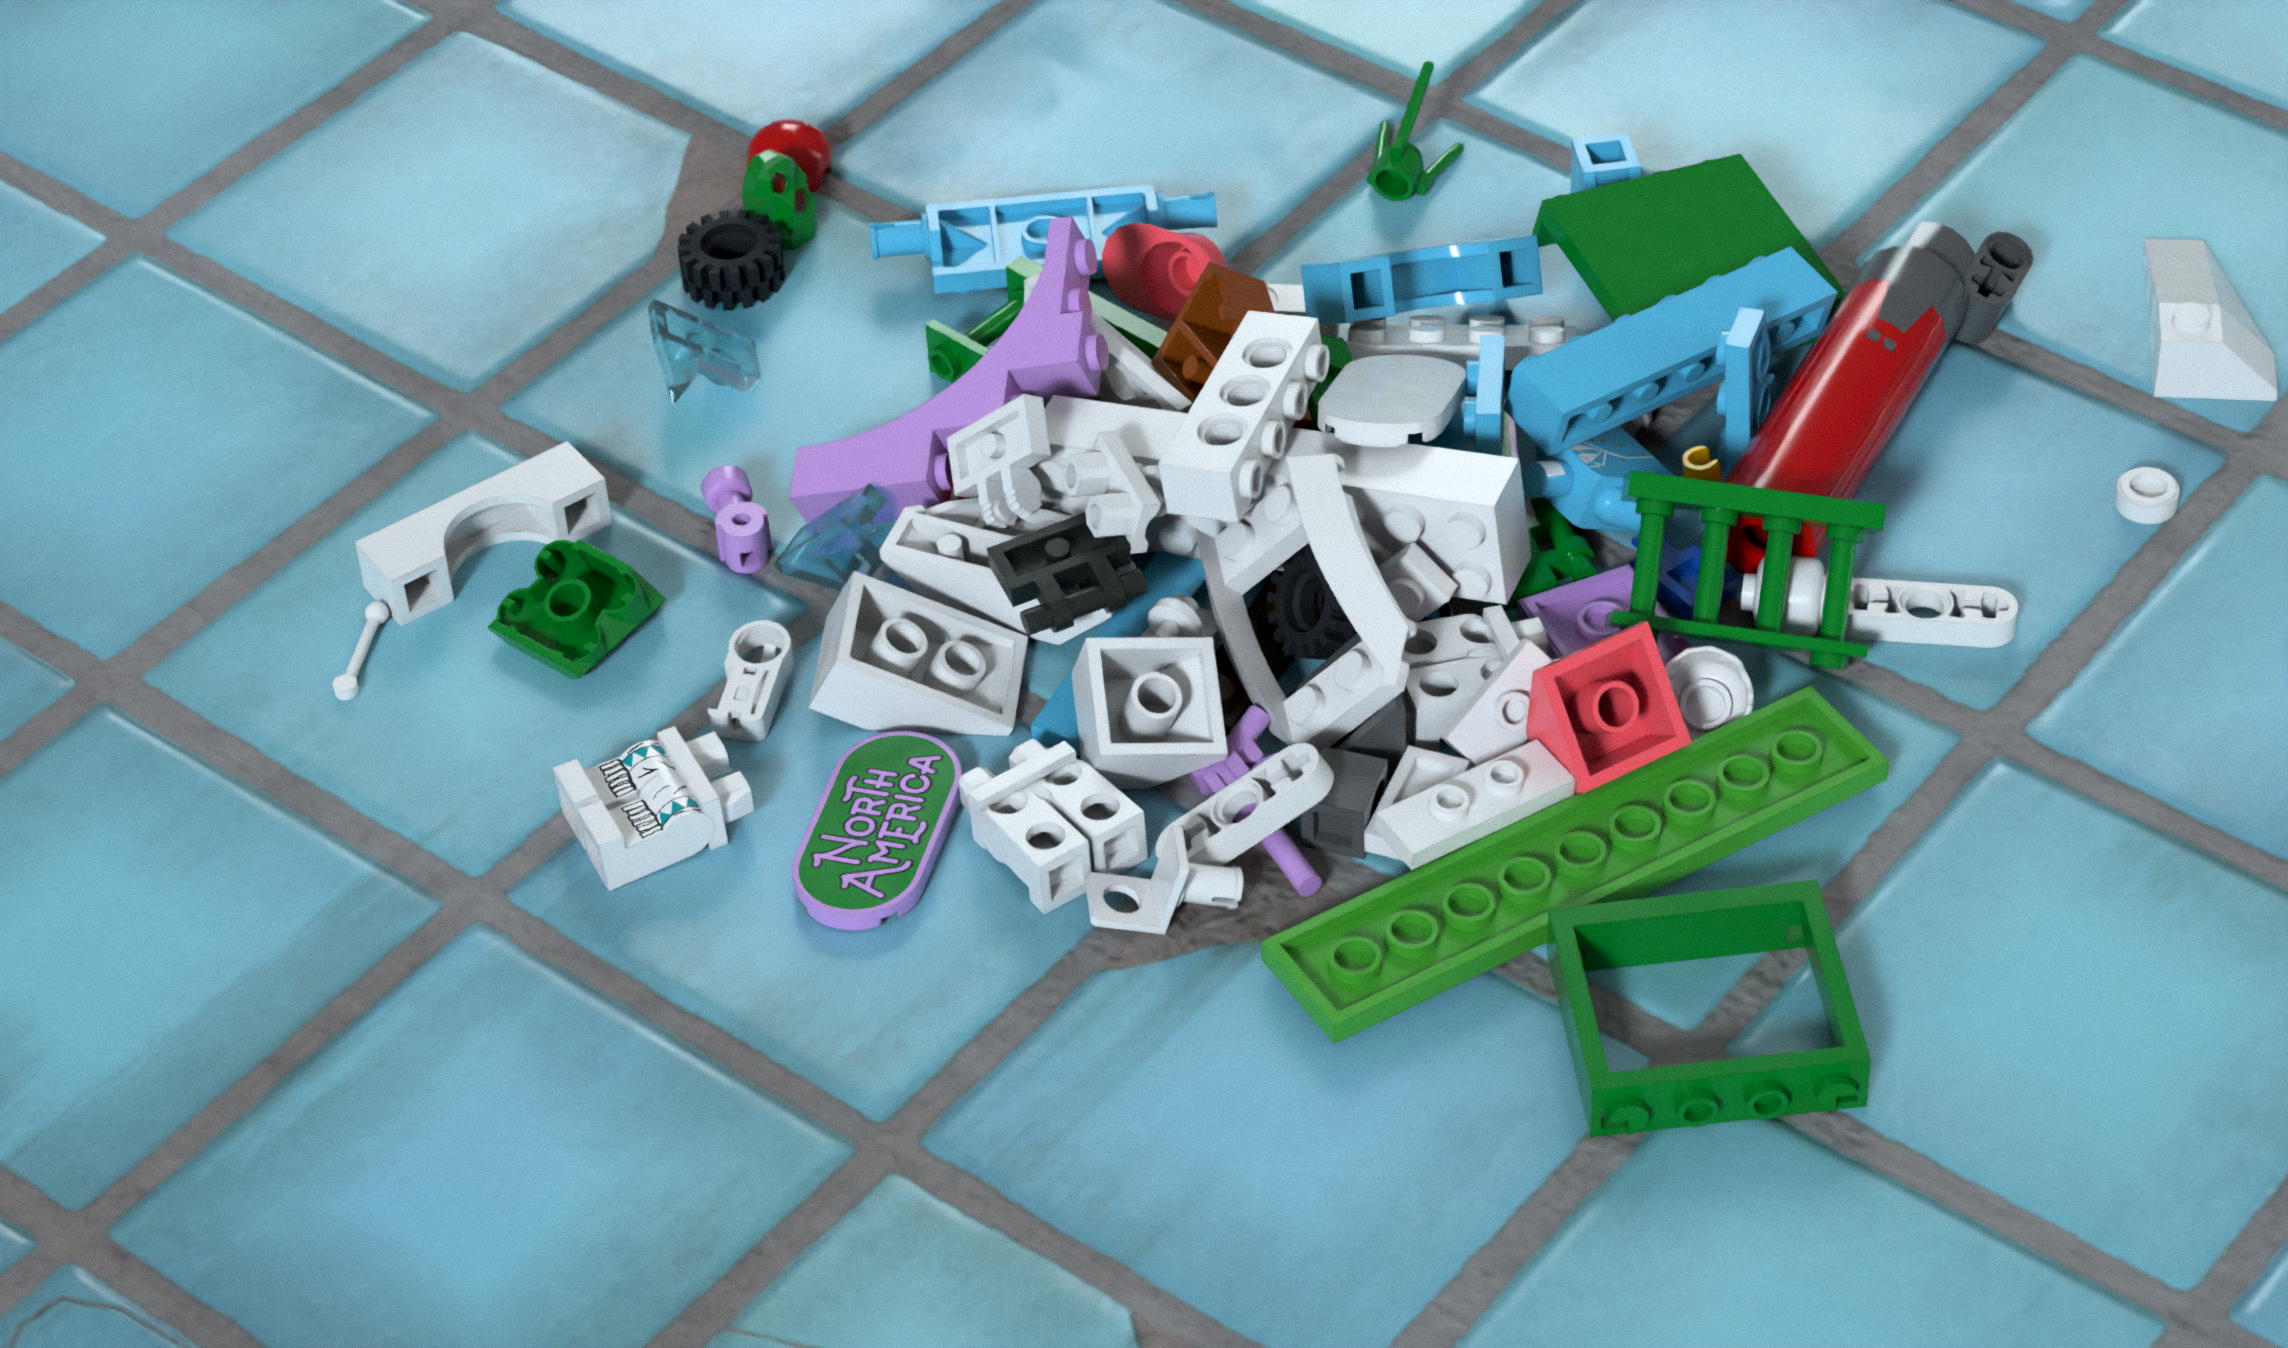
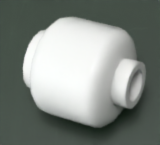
[1741,555,1827,637]

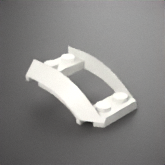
[1196,453,1418,754]

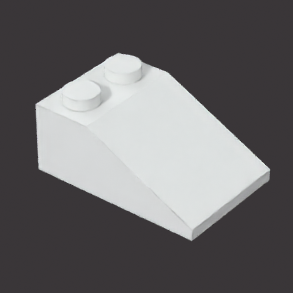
[808,571,1028,736]

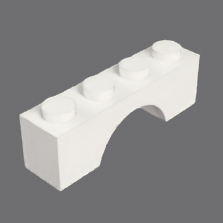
[355,441,612,627]

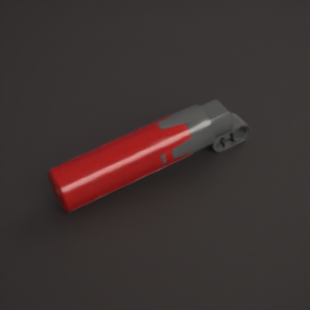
[1723,222,2034,574]

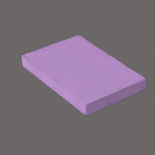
[1517,564,1693,667]

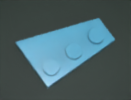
[1716,307,1776,477]

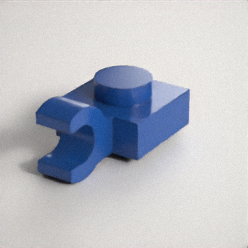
[1629,534,1737,621]

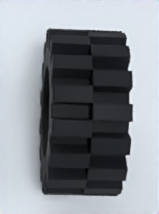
[677,210,785,310]
[1267,543,1357,660]

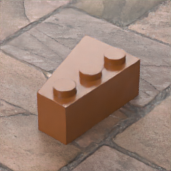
[1151,262,1312,430]

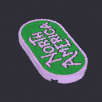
[792,731,962,930]

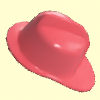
[1102,222,1232,322]

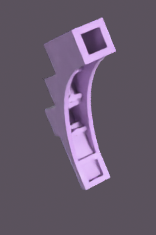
[789,216,1109,532]

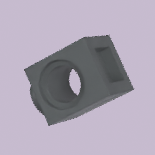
[1301,746,1388,860]

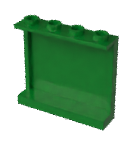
[1532,153,1846,348]

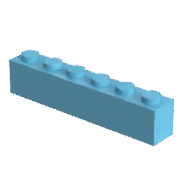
[1503,246,1838,457]

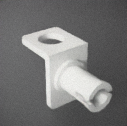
[1085,826,1243,935]

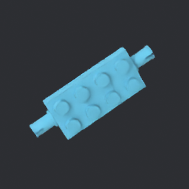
[869,184,1217,294]

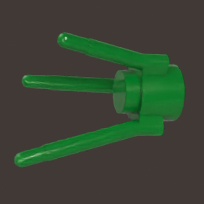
[1366,61,1464,201]

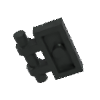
[987,513,1148,636]

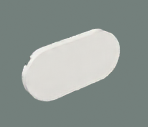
[1318,354,1466,447]

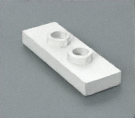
[1374,739,1576,870]

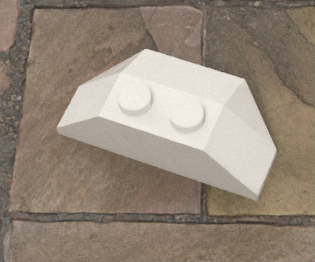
[879,497,1136,645]

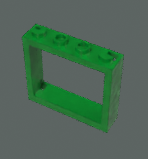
[1547,879,1871,1137]

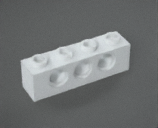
[1158,310,1330,523]

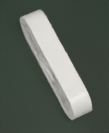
[1845,578,2018,648]
[1155,743,1334,866]

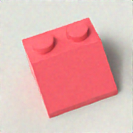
[1526,621,1692,793]

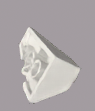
[2143,238,2278,401]

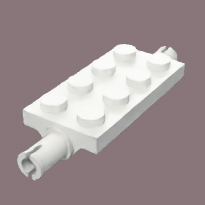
[1337,315,1577,370]

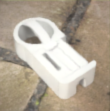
[708,620,795,742]

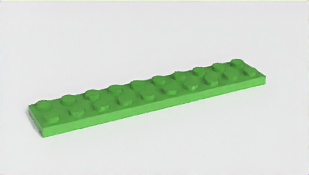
[1261,685,1889,1044]

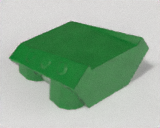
[488,539,666,679]

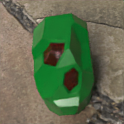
[742,148,817,250]

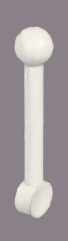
[332,601,389,700]

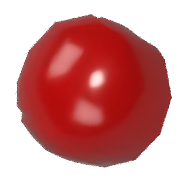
[747,119,833,194]

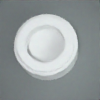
[2115,467,2180,524]

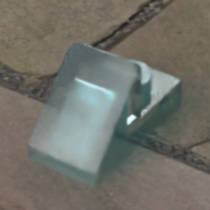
[648,299,761,404]
[773,483,887,591]

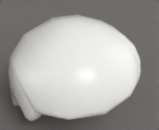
[1665,645,1754,740]

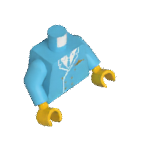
[1522,426,1721,532]

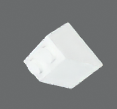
[1071,637,1228,789]

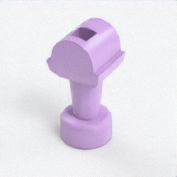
[701,465,772,574]

